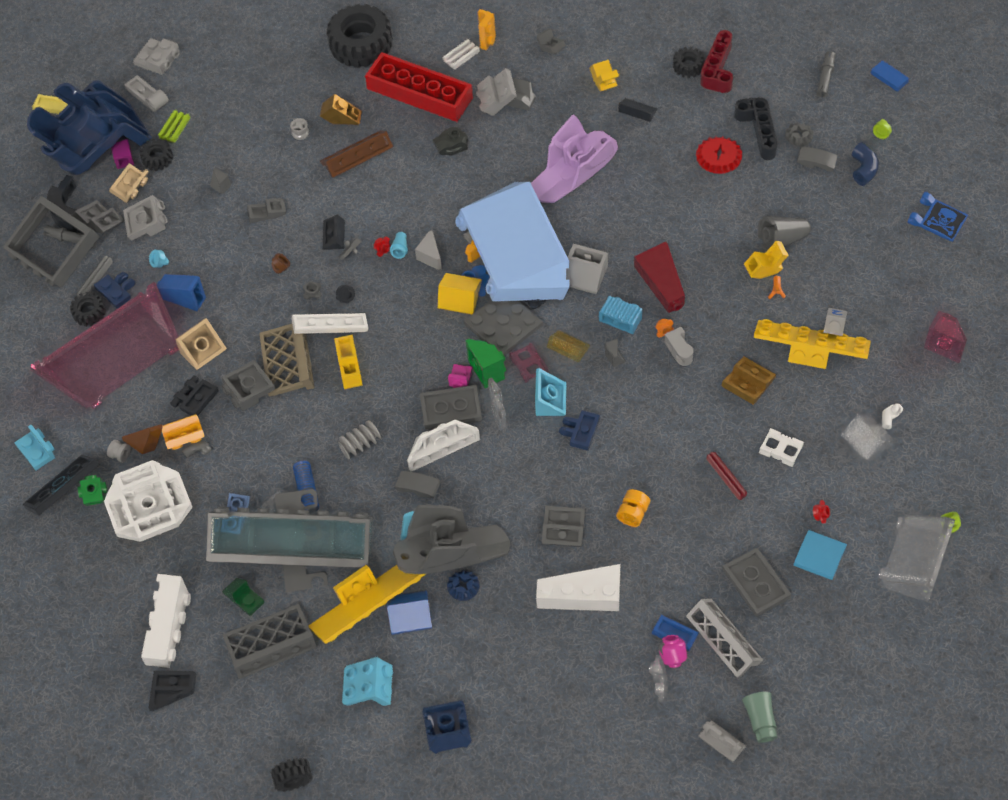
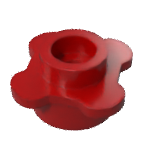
[374,237,391,257]
[813,500,830,524]

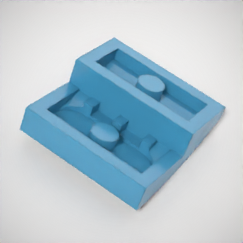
[793,530,847,580]

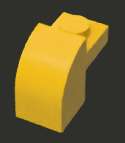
[590,60,619,91]
[744,241,789,279]

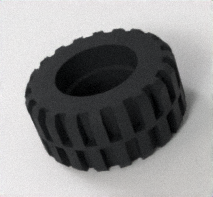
[327,4,393,68]

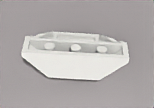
[407,420,480,472]

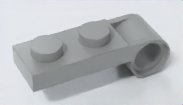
[124,75,169,112]

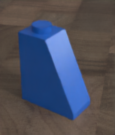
[156,274,206,311]

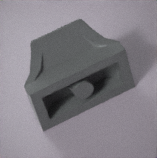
[507,78,536,111]

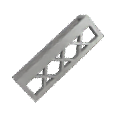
[686,599,763,678]

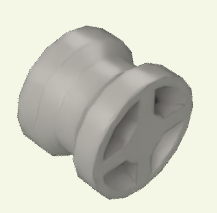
[290,118,309,140]
[107,440,131,463]

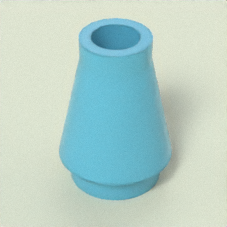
[390,232,408,259]

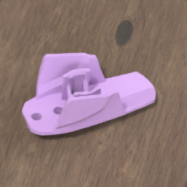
[531,115,618,203]

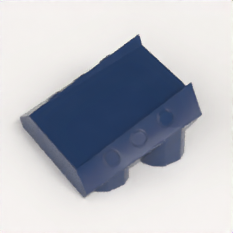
[422,700,471,754]

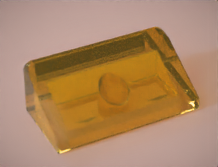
[547,330,590,363]

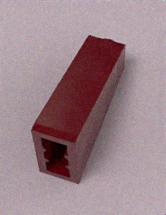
[634,241,685,313]

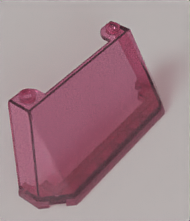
[30,282,179,409]

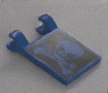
[908,192,968,242]

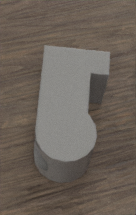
[664,327,693,366]

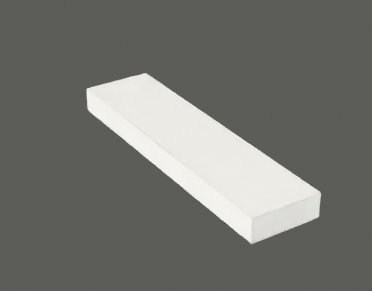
[292,313,368,334]

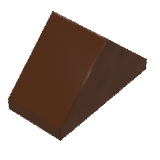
[122,424,163,454]

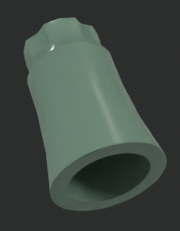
[742,692,777,743]

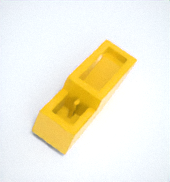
[334,335,363,389]

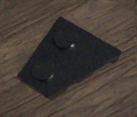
[148,671,196,711]

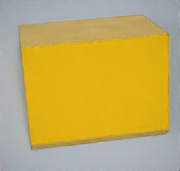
[438,273,482,315]

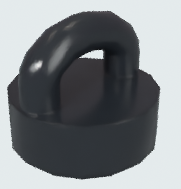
[336,284,355,303]

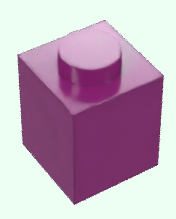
[111,139,134,169]

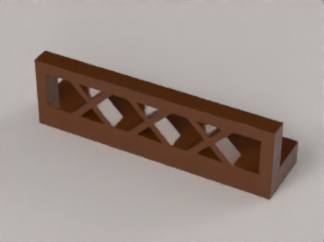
[320,130,393,178]

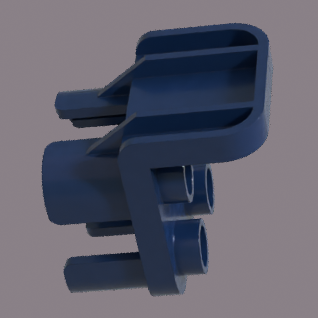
[27,80,151,175]

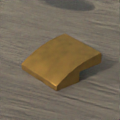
[721,357,776,405]

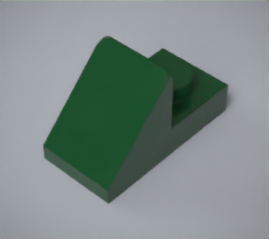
[222,578,264,616]

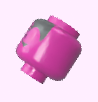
[658,635,687,668]

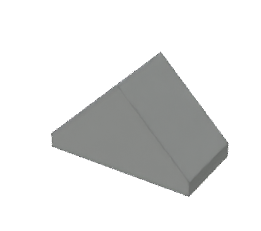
[415,231,442,270]

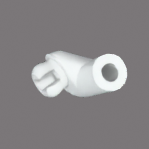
[882,404,903,429]

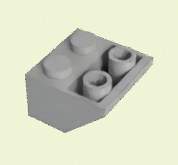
[566,244,608,294]

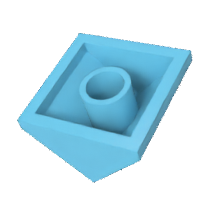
[535,368,566,416]

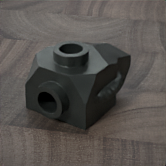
[432,127,468,155]

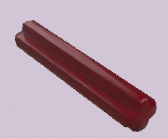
[706,451,747,500]

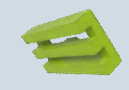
[158,110,190,143]

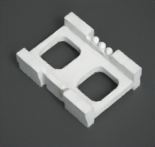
[759,428,804,467]

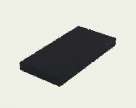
[23,454,100,516]

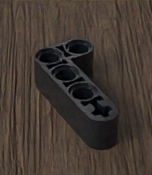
[734,97,777,160]

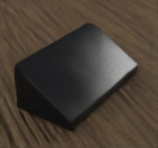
[618,98,657,122]
[322,214,345,250]

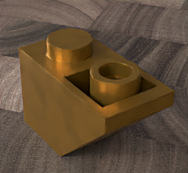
[320,94,362,125]

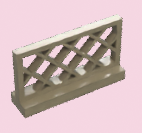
[259,324,315,396]

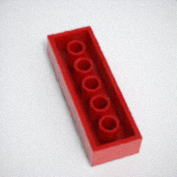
[365,52,473,122]

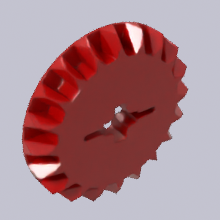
[696,136,742,174]

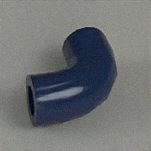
[852,142,879,186]

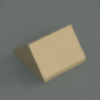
[175,318,227,370]

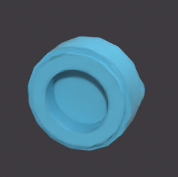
[149,250,169,268]

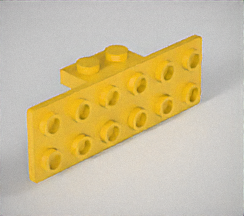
[754,319,871,369]
[309,565,426,644]

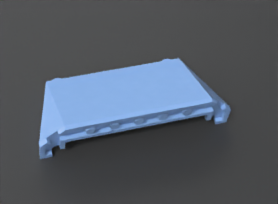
[455,182,569,301]

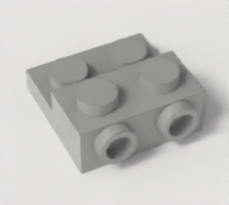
[133,38,180,75]
[476,68,517,116]
[123,195,167,241]

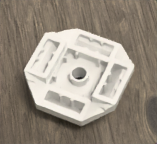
[104,460,192,542]

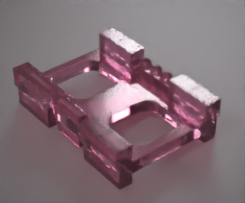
[509,343,549,383]

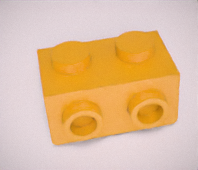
[478,9,496,50]
[162,414,205,450]

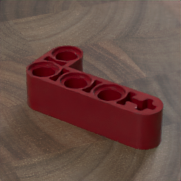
[700,30,733,93]

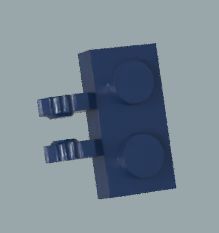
[94,272,136,309]
[558,410,600,451]

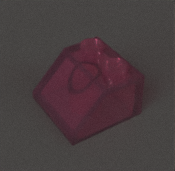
[924,311,967,363]

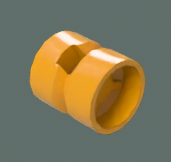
[616,489,651,527]

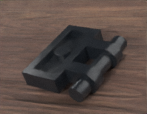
[170,375,219,416]

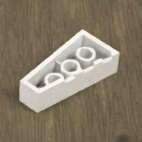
[536,564,620,611]
[142,574,191,668]

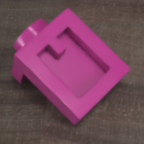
[448,364,473,388]

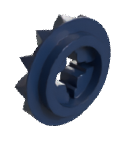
[447,569,480,601]

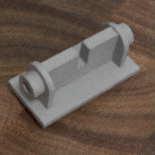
[698,720,746,762]

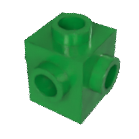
[78,475,107,506]

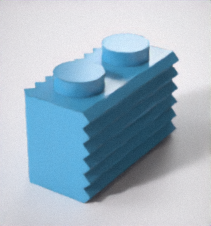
[599,296,643,334]

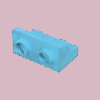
[14,425,55,471]

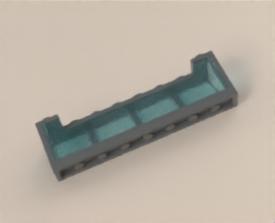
[206,507,373,568]

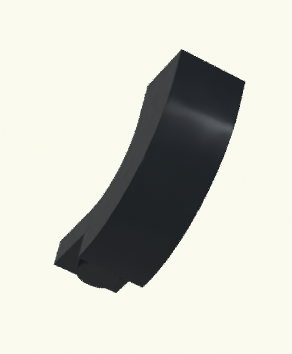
[47,175,77,232]

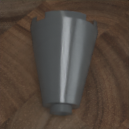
[758,216,811,252]

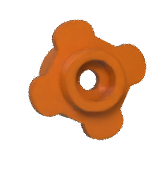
[655,319,674,338]

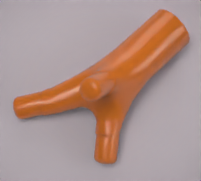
[768,276,786,299]

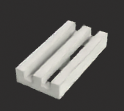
[443,39,480,70]

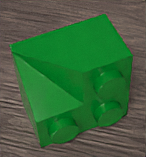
[465,339,506,388]

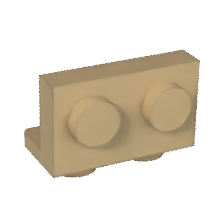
[109,163,148,203]

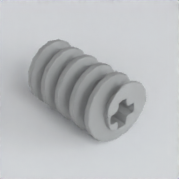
[338,420,382,460]

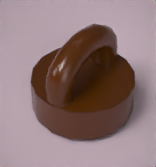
[272,253,290,274]

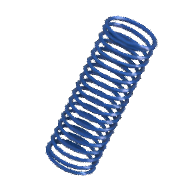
[293,461,320,511]

